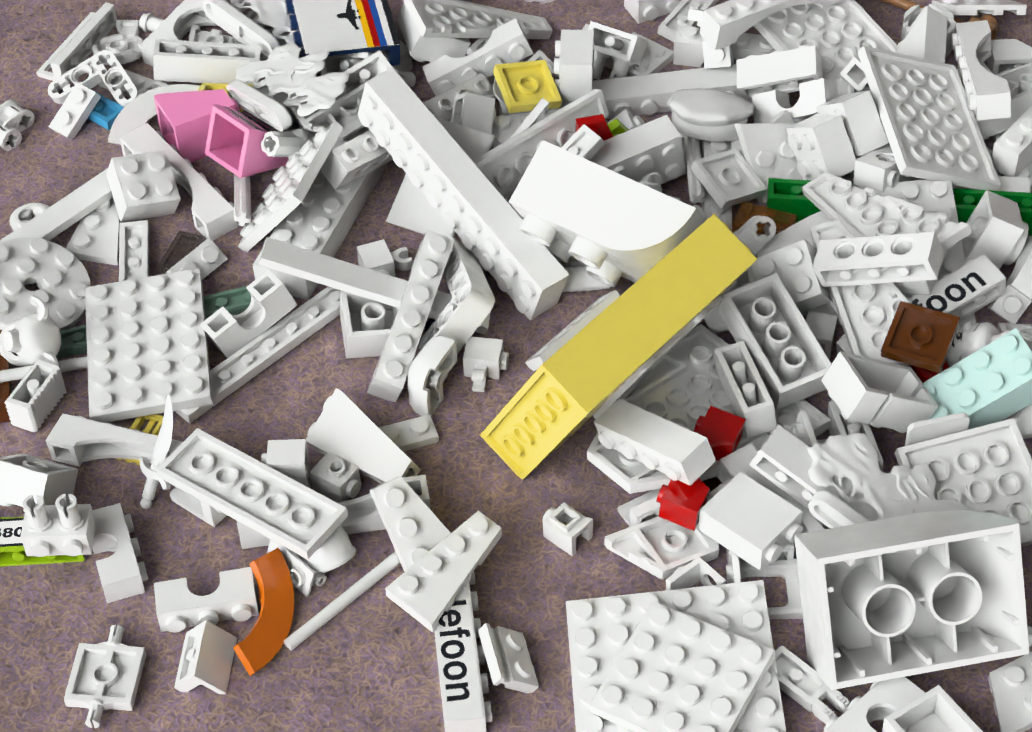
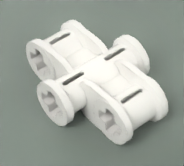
[0,99,35,151]

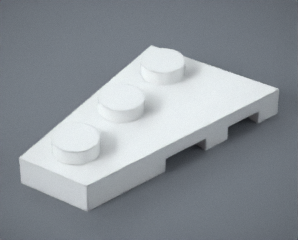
[932,0,1027,15]

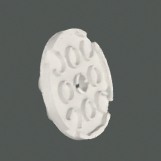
[0,238,91,331]

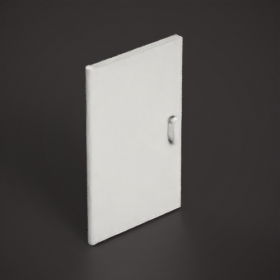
[386,117,495,237]

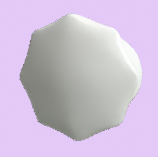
[669,88,755,142]

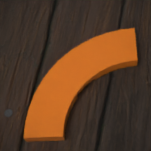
[233,547,294,676]

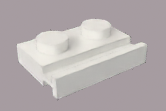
[478,623,539,693]

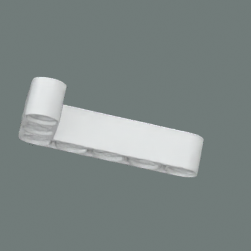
[419,234,495,353]

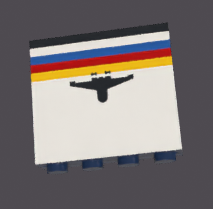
[285,0,401,66]

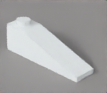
[895,6,948,63]

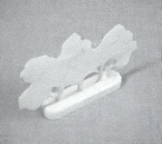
[202,0,295,60]
[226,43,350,132]
[808,433,973,528]

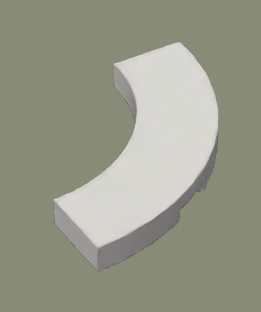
[108,84,200,145]

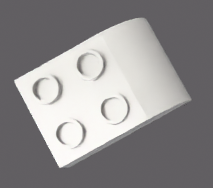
[509,140,705,287]
[794,510,1030,690]

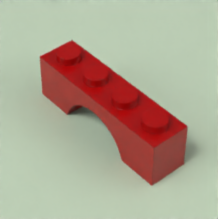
[656,406,746,531]

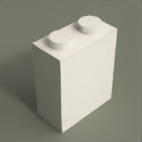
[699,471,803,571]

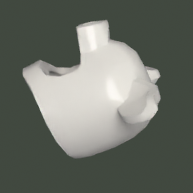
[0,295,62,374]

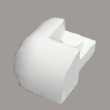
[407,336,457,416]

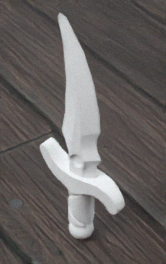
[139,394,173,509]

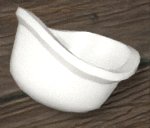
[299,526,356,572]

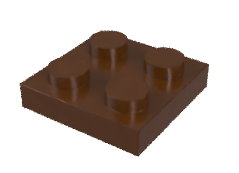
[881,301,960,373]

